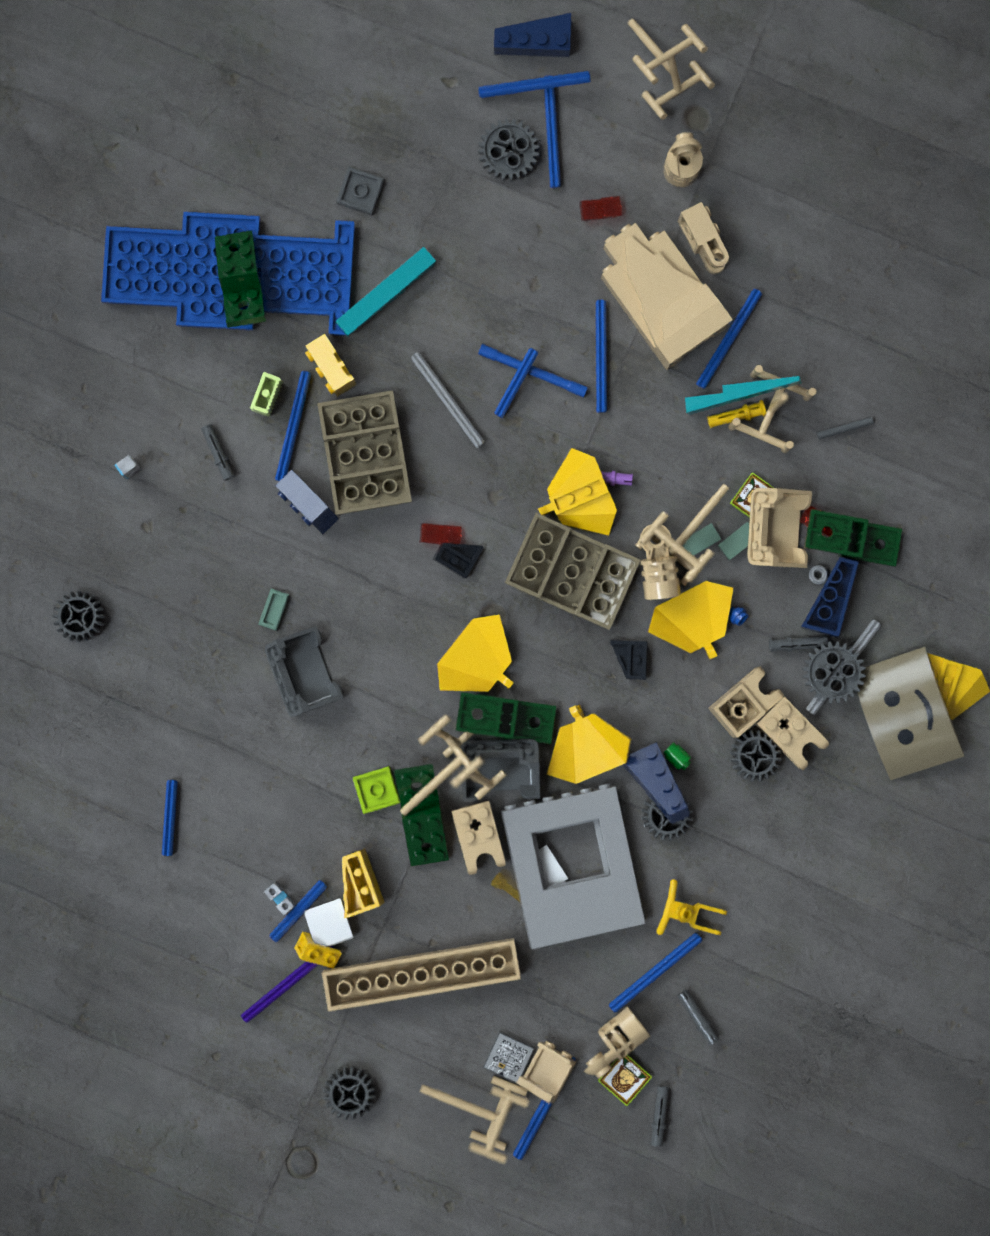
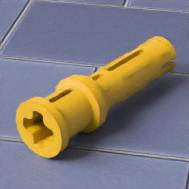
[707,400,766,428]

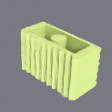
[250,372,283,417]

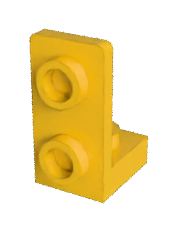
[294,931,342,968]

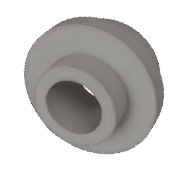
[809,565,828,585]

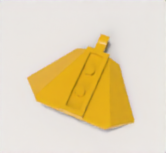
[538,448,617,536]
[648,581,733,660]
[437,615,514,692]
[928,653,990,720]
[547,705,631,784]

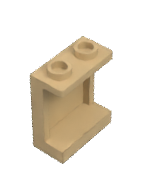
[517,1040,576,1103]

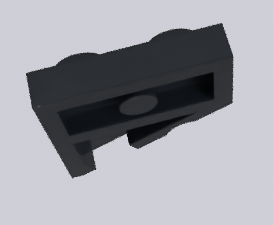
[432,543,484,579]
[610,640,648,680]

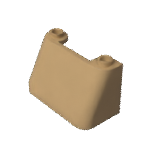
[747,488,812,568]

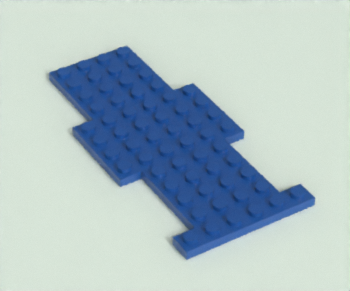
[101,212,355,336]

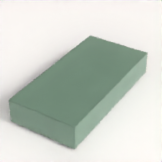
[718,522,749,560]
[682,523,721,556]
[258,589,289,631]

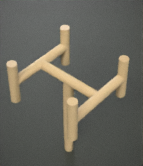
[628,19,715,120]
[728,365,816,453]
[635,484,729,586]
[400,714,507,816]
[420,1076,529,1163]

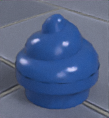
[729,607,748,626]

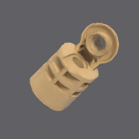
[664,133,703,187]
[640,524,681,600]
[584,1007,650,1079]

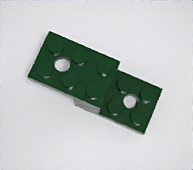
[214,231,266,328]
[804,509,902,567]
[455,692,556,744]
[394,764,449,867]

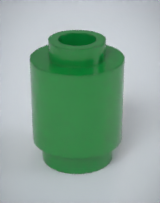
[663,742,691,770]

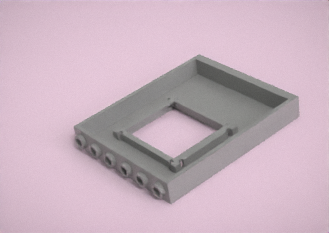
[501,784,645,949]

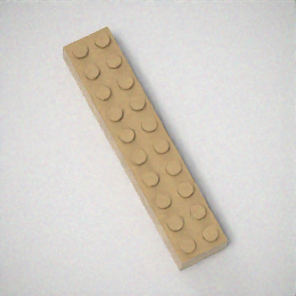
[322,938,521,1011]

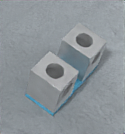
[115,455,141,479]
[264,882,295,915]

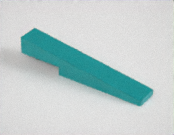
[335,247,436,336]
[685,376,802,415]

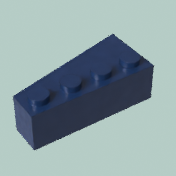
[494,13,571,57]
[801,557,859,638]
[623,742,690,824]

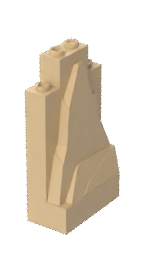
[601,223,733,370]

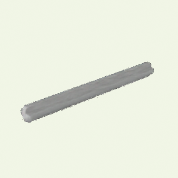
[411,352,484,448]
[806,620,881,715]

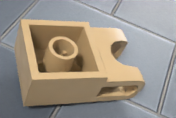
[678,202,729,274]
[708,666,784,738]
[754,697,829,771]
[452,800,506,875]

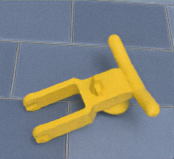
[656,879,728,936]

